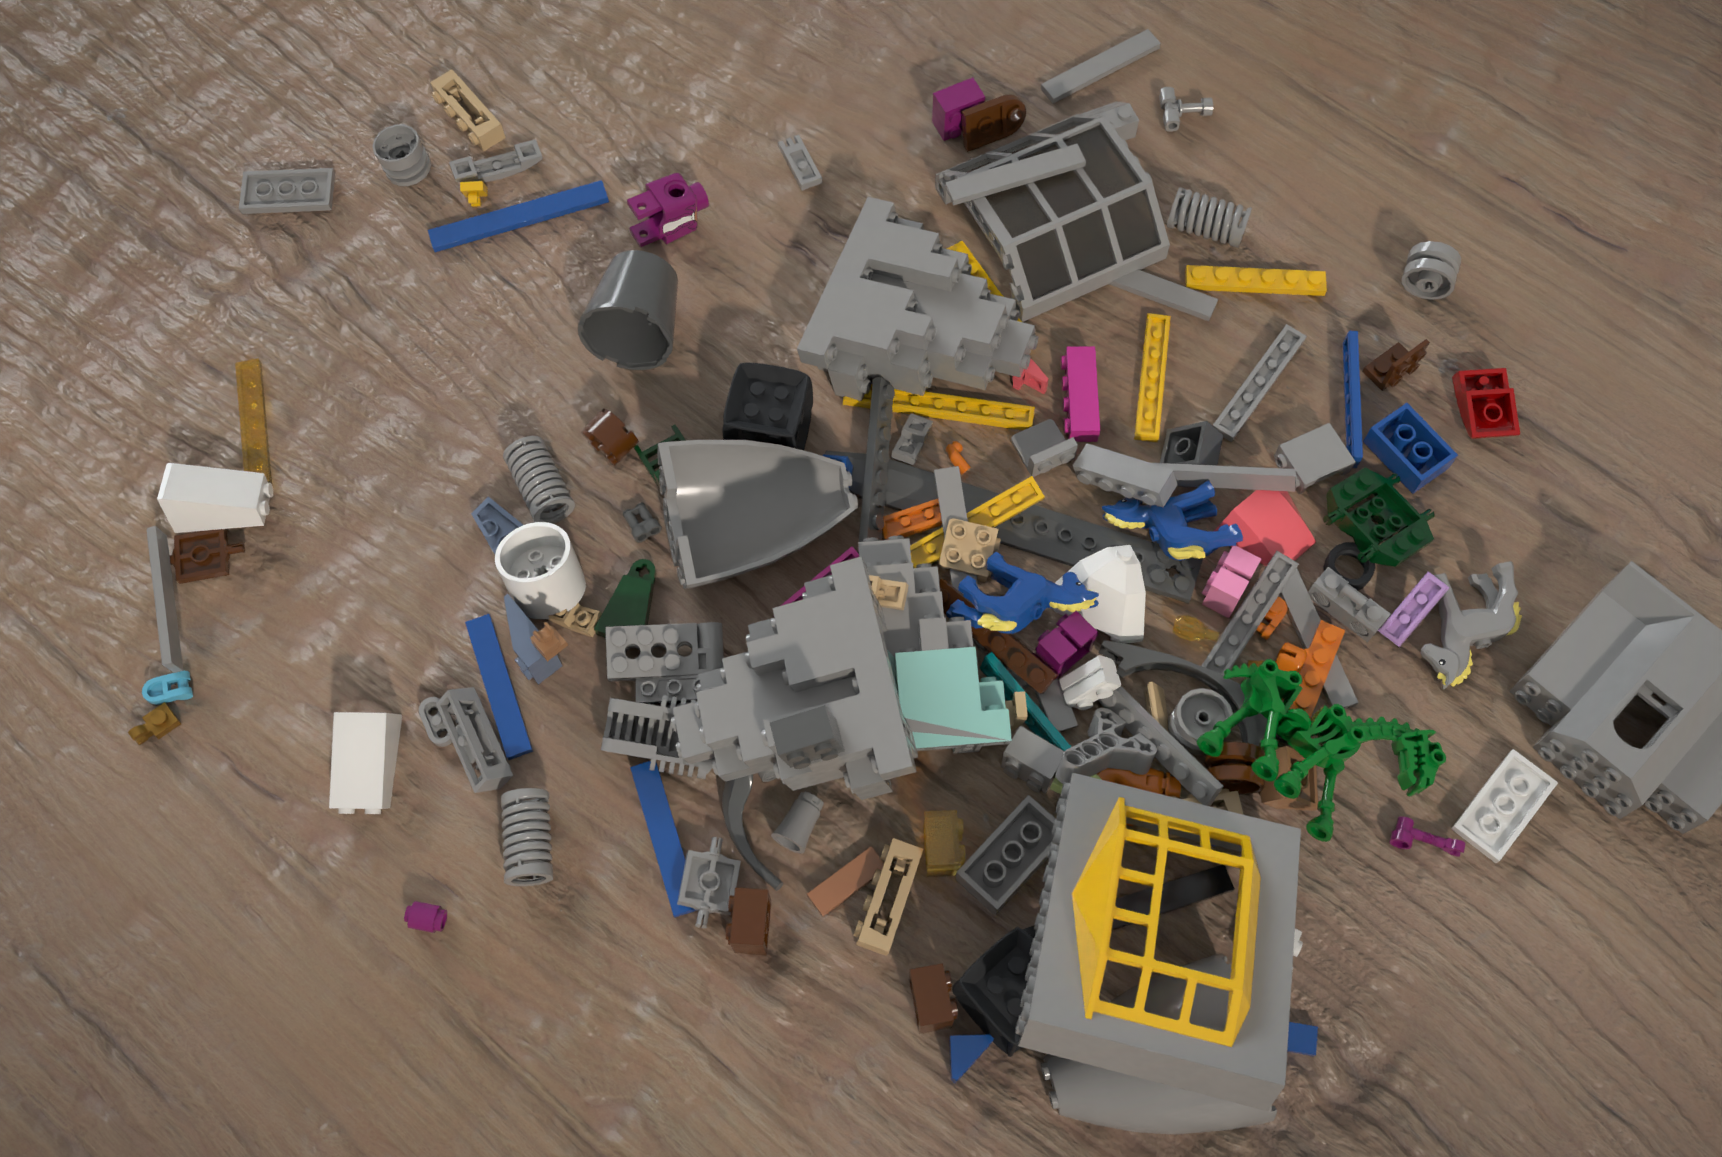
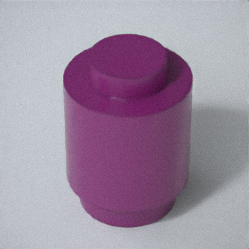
[404,901,448,933]

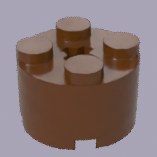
[581,408,639,466]

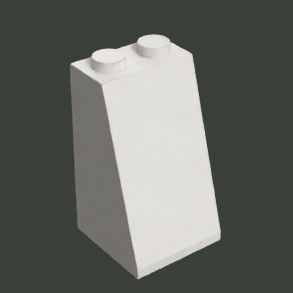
[157,463,273,533]
[329,712,402,814]

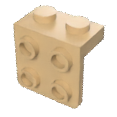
[939,518,1001,583]

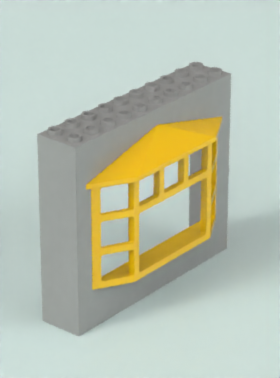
[1015,773,1301,1111]

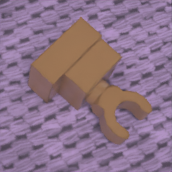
[530,622,568,662]

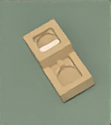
[869,575,909,611]
[1005,691,1028,731]

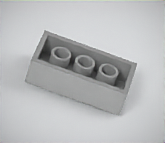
[955,795,1055,916]

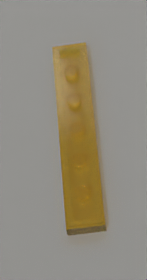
[235,358,272,484]

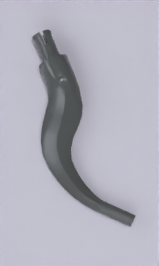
[722,774,783,891]

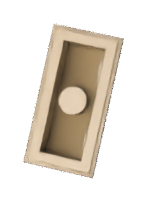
[1144,682,1169,732]

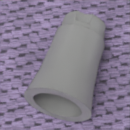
[771,791,824,854]

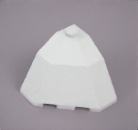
[1053,545,1146,644]

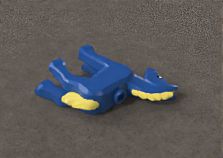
[1102,480,1243,561]
[946,552,1099,634]

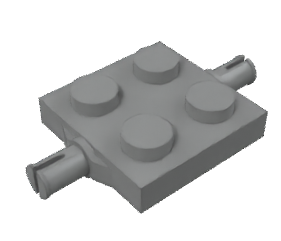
[677,837,741,928]

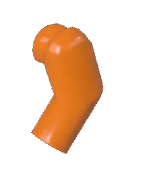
[946,441,971,475]

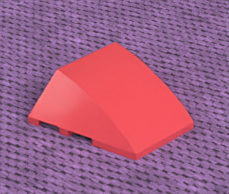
[1214,490,1316,566]

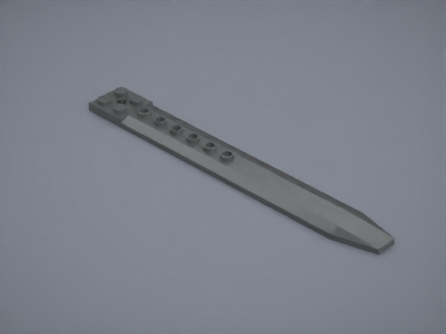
[825,450,1203,604]

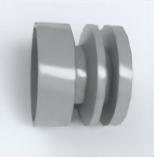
[372,124,431,186]

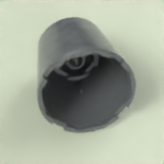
[578,250,678,370]

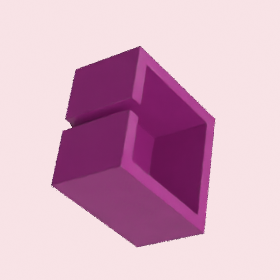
[932,77,985,141]
[1035,611,1098,679]

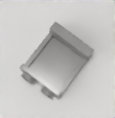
[1274,423,1356,495]

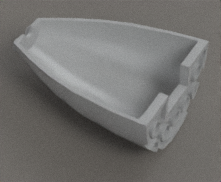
[657,440,858,589]
[1041,954,1277,1135]

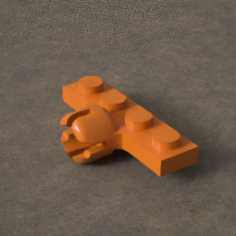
[1275,620,1345,718]

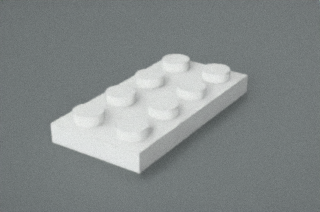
[1451,749,1558,863]

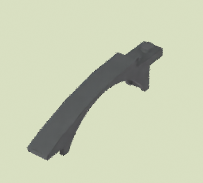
[1098,640,1289,746]

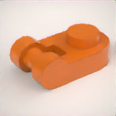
[1256,597,1287,640]

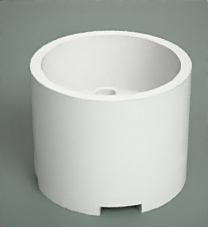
[495,522,586,619]

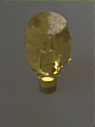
[1172,615,1220,642]

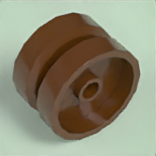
[1205,742,1265,795]

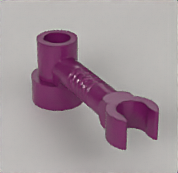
[1390,817,1466,857]

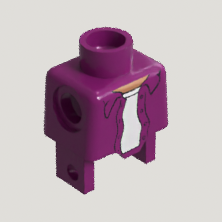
[627,173,709,248]

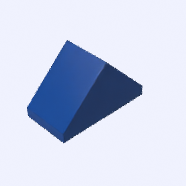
[949,1035,994,1084]

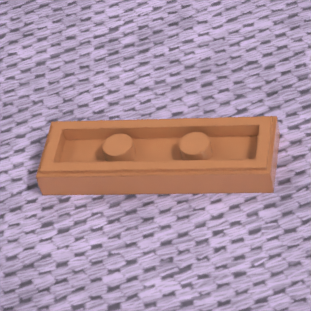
[807,846,884,917]

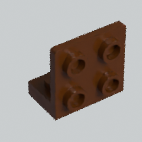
[1362,339,1430,391]

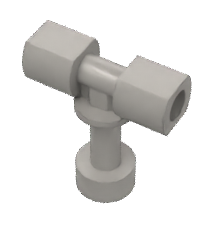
[1159,87,1213,131]

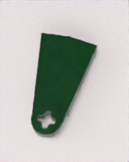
[594,559,657,638]

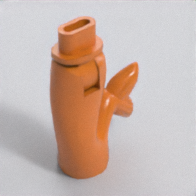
[1097,768,1181,826]

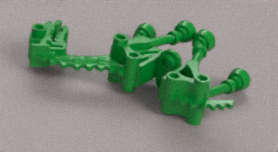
[1197,659,1446,842]

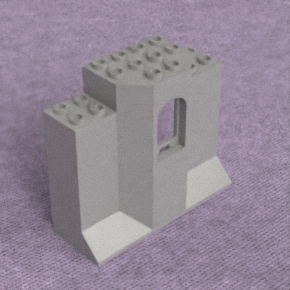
[1509,561,1722,834]

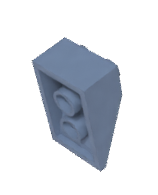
[504,594,563,685]

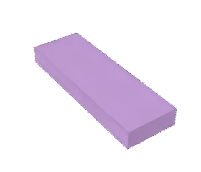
[1378,572,1450,647]

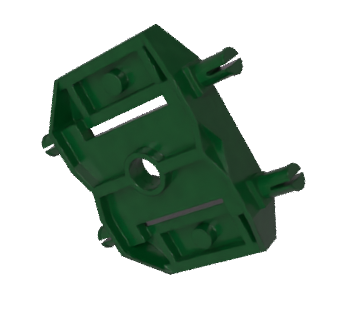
[1323,468,1435,567]

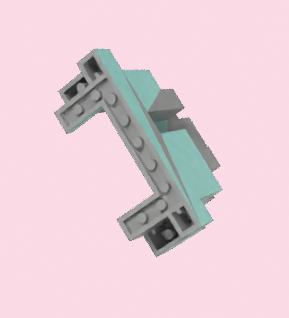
[858,536,1012,754]

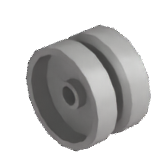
[1402,241,1461,300]
[1168,688,1233,755]

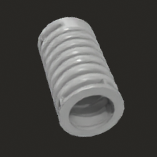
[1167,187,1252,248]
[503,436,575,524]
[501,788,553,886]

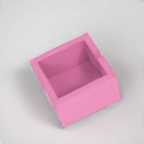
[1202,546,1261,618]

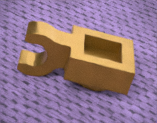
[128,702,181,745]

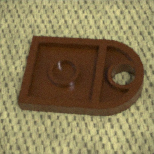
[962,94,1026,152]

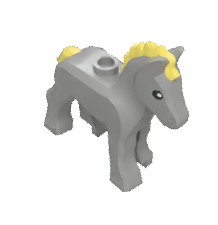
[1421,561,1522,690]

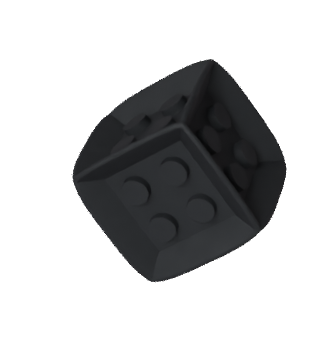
[722,362,813,451]
[952,926,1033,1057]

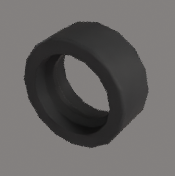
[1323,542,1376,591]

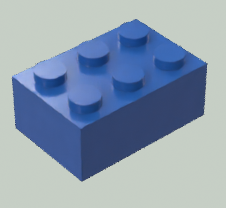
[1363,403,1458,494]

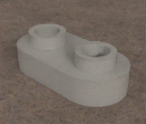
[419,697,452,747]

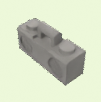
[1308,567,1391,643]

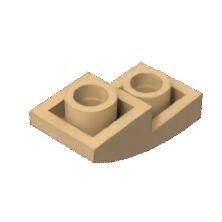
[548,603,602,637]

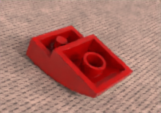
[1452,368,1520,439]

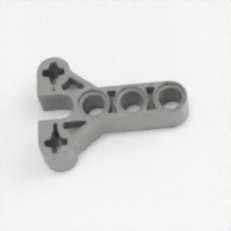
[1055,708,1157,784]

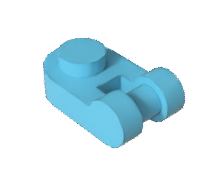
[142,671,193,705]

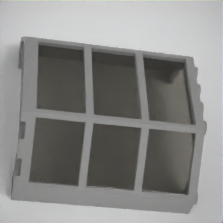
[935,114,1170,322]

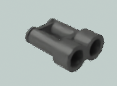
[623,502,662,543]

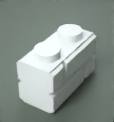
[1059,655,1121,710]

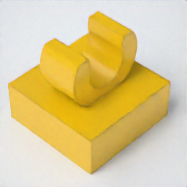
[460,181,488,207]

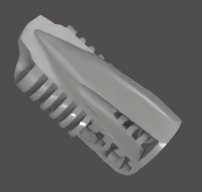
[601,695,715,779]

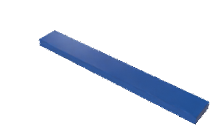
[428,180,609,252]

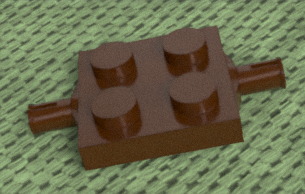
[170,529,245,584]

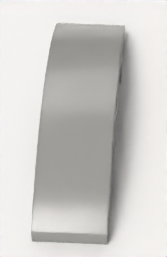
[449,139,543,182]

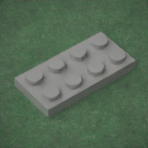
[239,168,335,214]

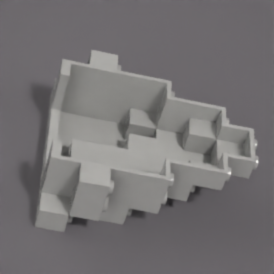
[797,197,1038,401]
[671,556,918,800]

